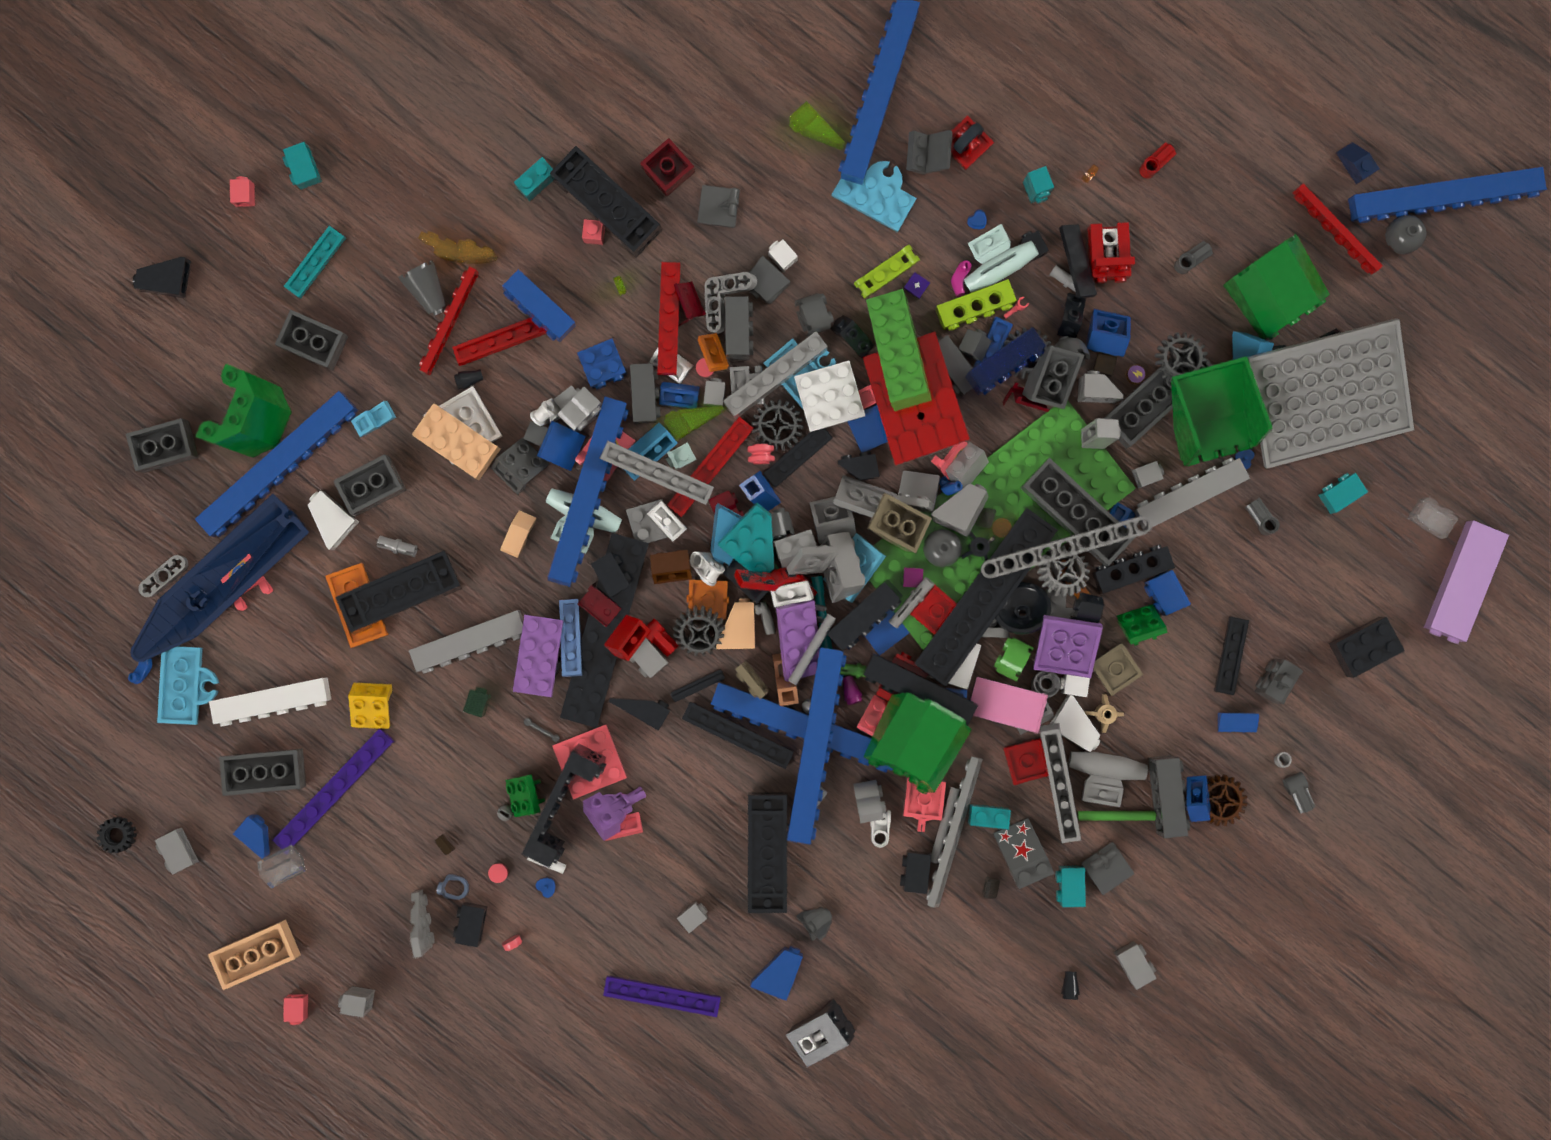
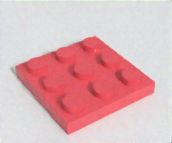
[552,724,627,799]

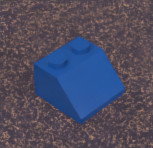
[1086,309,1131,357]
[1144,570,1191,616]

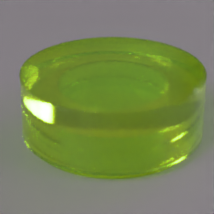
[613,276,626,296]

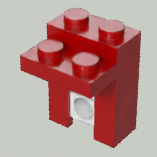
[1087,222,1135,284]

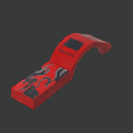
[734,567,817,596]

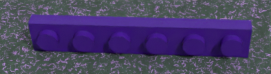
[603,975,721,1017]

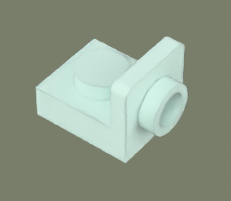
[666,442,697,470]

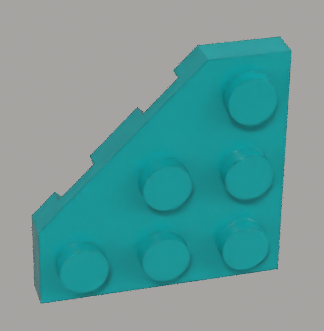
[718,503,774,573]

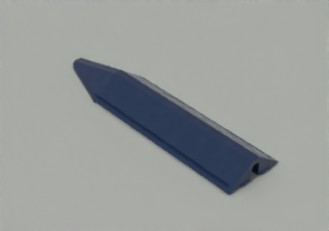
[130,494,309,662]

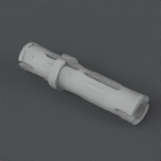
[889,577,935,628]

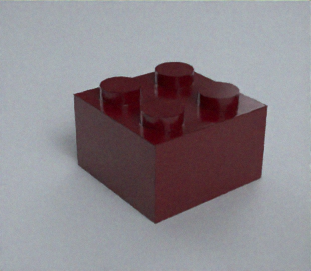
[640,138,695,197]

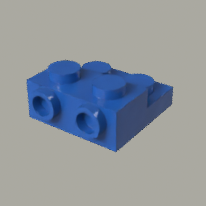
[577,339,627,390]

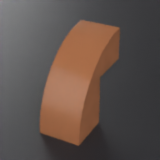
[772,653,799,706]

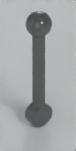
[524,718,560,742]

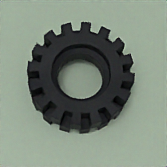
[97,817,137,853]

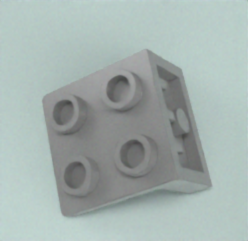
[893,471,940,513]

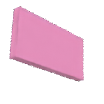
[971,677,1048,733]

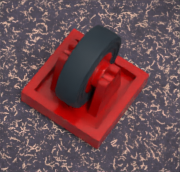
[951,115,994,170]

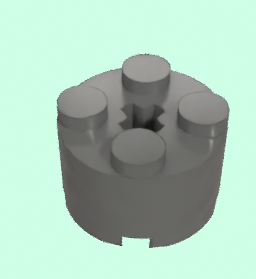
[795,293,834,337]
[771,508,795,543]

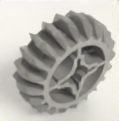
[1037,546,1090,597]

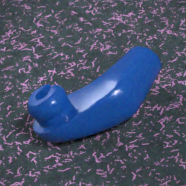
[939,476,963,496]
[128,658,153,684]

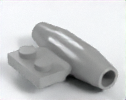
[1068,752,1148,807]

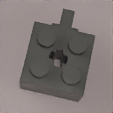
[1255,659,1303,705]

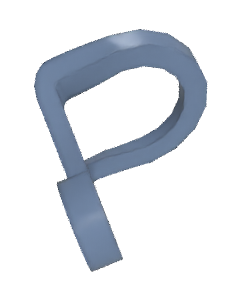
[437,874,469,900]

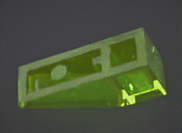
[789,101,845,150]
[663,406,725,441]

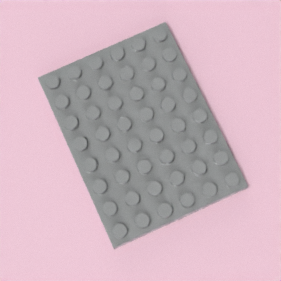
[1248,318,1414,468]

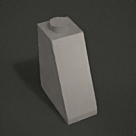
[931,483,989,537]

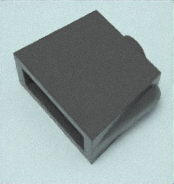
[744,256,790,304]

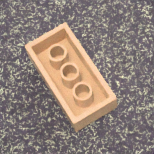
[412,403,501,480]
[208,919,301,990]

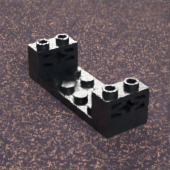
[549,146,662,258]
[335,550,462,635]
[522,744,607,868]
[748,792,787,913]

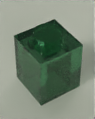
[463,687,491,717]

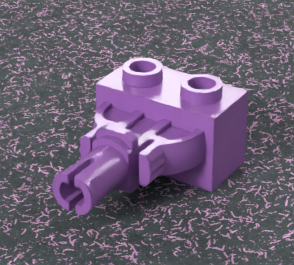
[583,787,646,841]

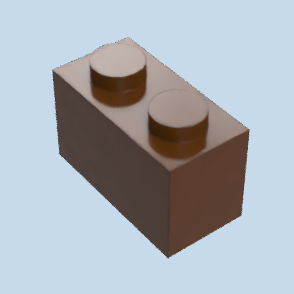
[650,550,692,584]

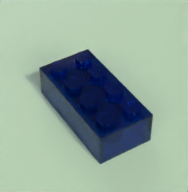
[965,327,1046,396]

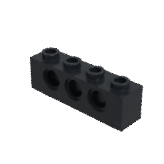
[1092,544,1175,594]

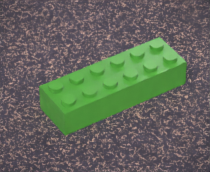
[866,289,932,411]

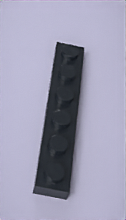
[682,701,794,769]

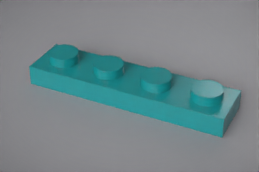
[283,226,346,299]

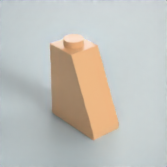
[716,598,755,649]

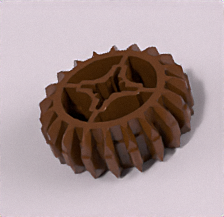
[1207,774,1248,826]

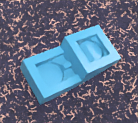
[351,401,396,437]

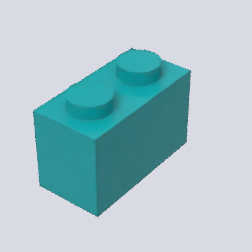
[283,142,322,189]
[514,157,553,202]
[1023,166,1054,204]
[1318,472,1368,514]
[968,804,1011,829]
[1056,865,1086,907]

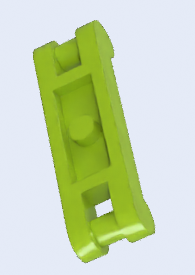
[854,244,920,299]

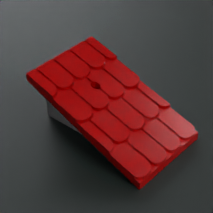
[863,332,970,466]

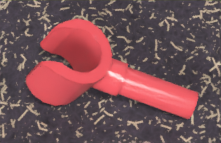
[1003,297,1029,319]

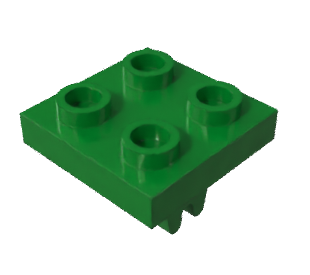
[1116,604,1167,646]
[505,774,546,817]

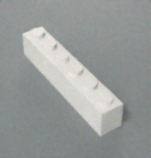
[209,677,332,727]

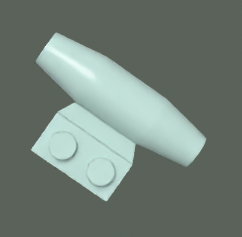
[964,224,1039,293]
[546,488,622,554]

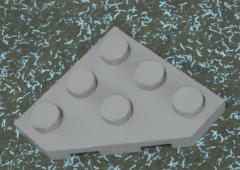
[410,889,435,958]

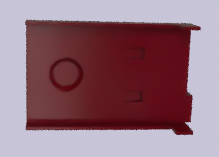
[674,281,706,327]
[1003,382,1050,412]
[577,582,621,627]

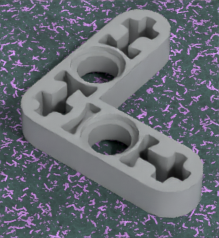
[704,272,757,334]

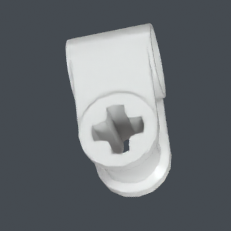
[530,398,561,426]
[690,552,725,586]
[870,810,891,848]

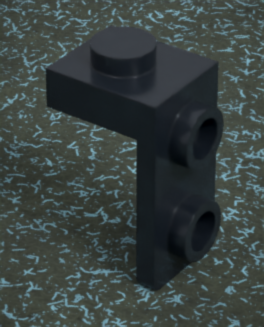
[1057,293,1086,338]
[830,315,875,358]

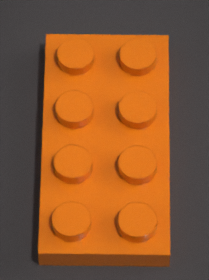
[325,563,388,648]

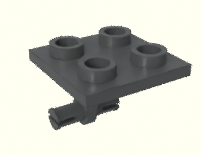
[697,185,740,228]
[1081,841,1135,895]

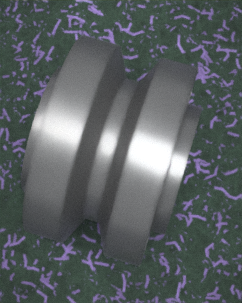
[1031,671,1060,698]

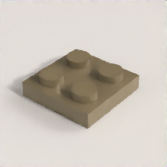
[1093,643,1143,696]
[735,661,770,699]

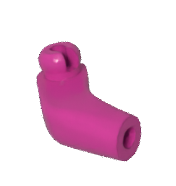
[951,260,971,297]

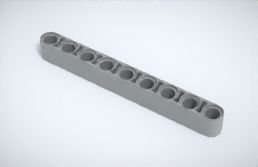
[981,516,1152,578]

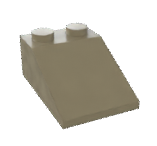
[868,493,932,553]

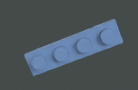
[559,599,582,677]

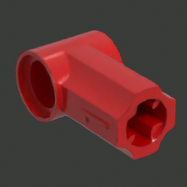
[1139,142,1177,179]
[646,618,679,657]

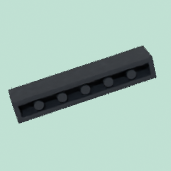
[862,653,978,726]

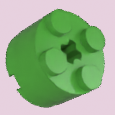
[994,637,1034,682]

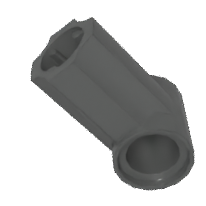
[1174,241,1213,274]
[1245,497,1280,535]
[1283,772,1316,814]

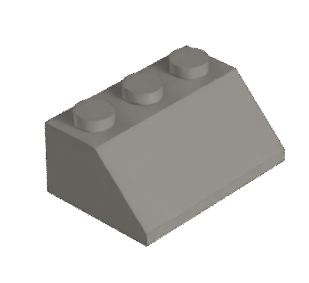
[820,532,865,603]

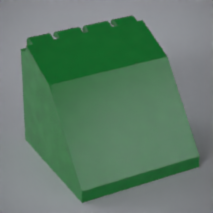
[1171,356,1273,467]

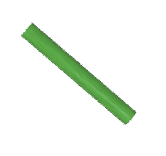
[1077,811,1156,821]

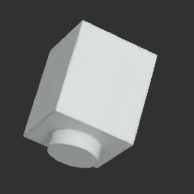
[768,239,798,272]
[1060,674,1090,697]

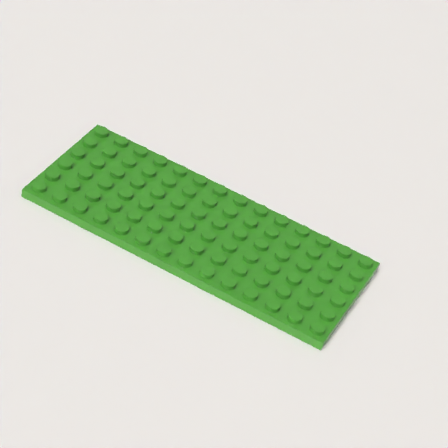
[869,401,1136,650]

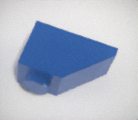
[1187,775,1210,822]
[233,814,270,859]

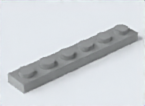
[600,440,714,505]

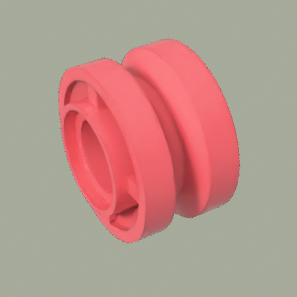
[747,444,775,465]

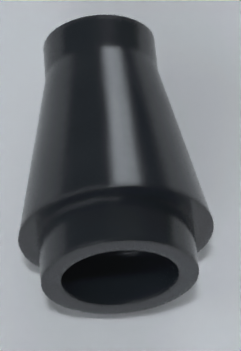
[454,369,483,390]
[1061,971,1080,1000]

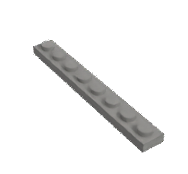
[926,756,983,908]

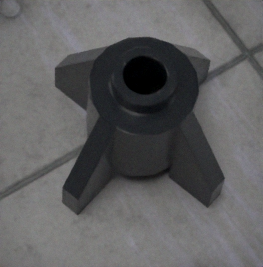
[960,531,996,561]

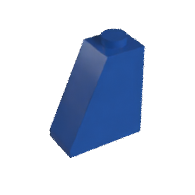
[750,946,803,1001]

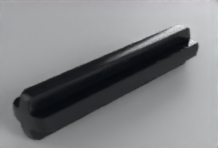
[671,669,725,702]

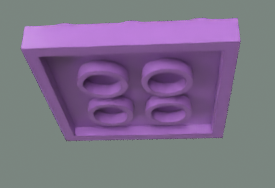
[1033,615,1103,678]

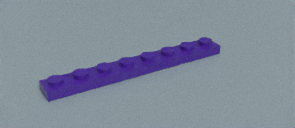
[272,729,395,853]

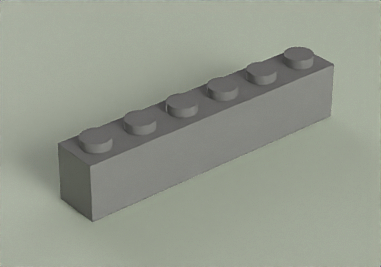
[723,332,828,419]
[1133,457,1250,530]
[409,610,524,674]
[1040,723,1081,843]

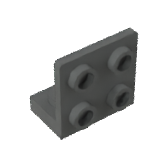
[906,130,952,174]
[491,438,549,495]

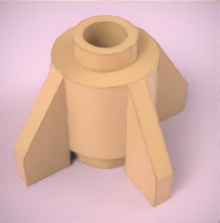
[1084,694,1124,733]

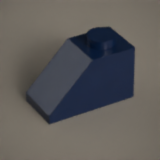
[1336,142,1380,185]

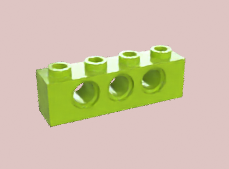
[935,279,1017,331]

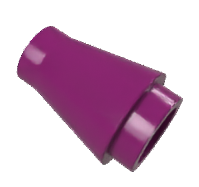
[842,676,863,705]

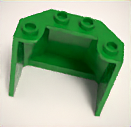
[1223,234,1330,340]
[196,363,292,458]
[863,693,971,794]

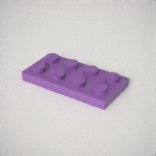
[776,600,820,682]
[513,615,564,697]

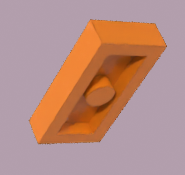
[698,333,729,372]

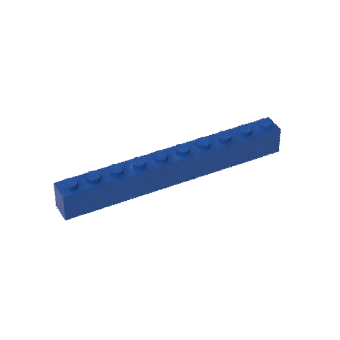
[838,0,920,185]
[1348,167,1547,223]
[195,391,358,537]
[548,397,629,587]
[787,647,846,844]
[711,682,893,773]

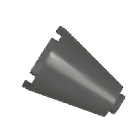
[398,260,446,316]

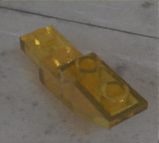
[418,231,498,264]

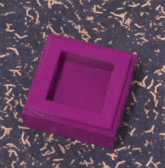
[903,568,923,588]

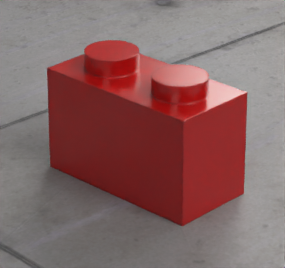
[604,615,651,661]

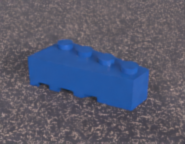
[502,269,576,342]

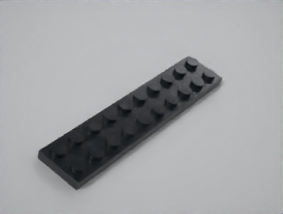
[914,508,1058,687]
[560,533,649,728]

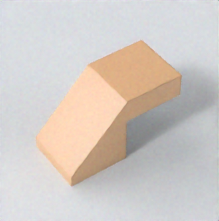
[500,510,536,558]

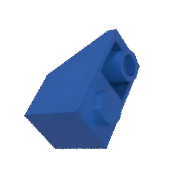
[739,471,781,511]

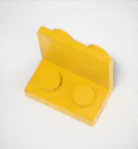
[348,683,392,729]

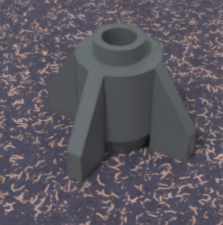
[796,907,833,941]

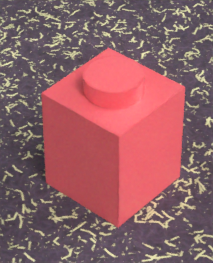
[230,176,255,207]
[582,219,605,245]
[283,994,308,1025]

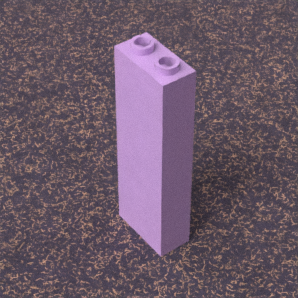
[1424,520,1509,644]

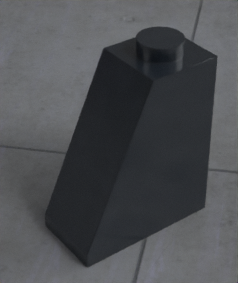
[133,257,191,298]
[723,560,769,604]

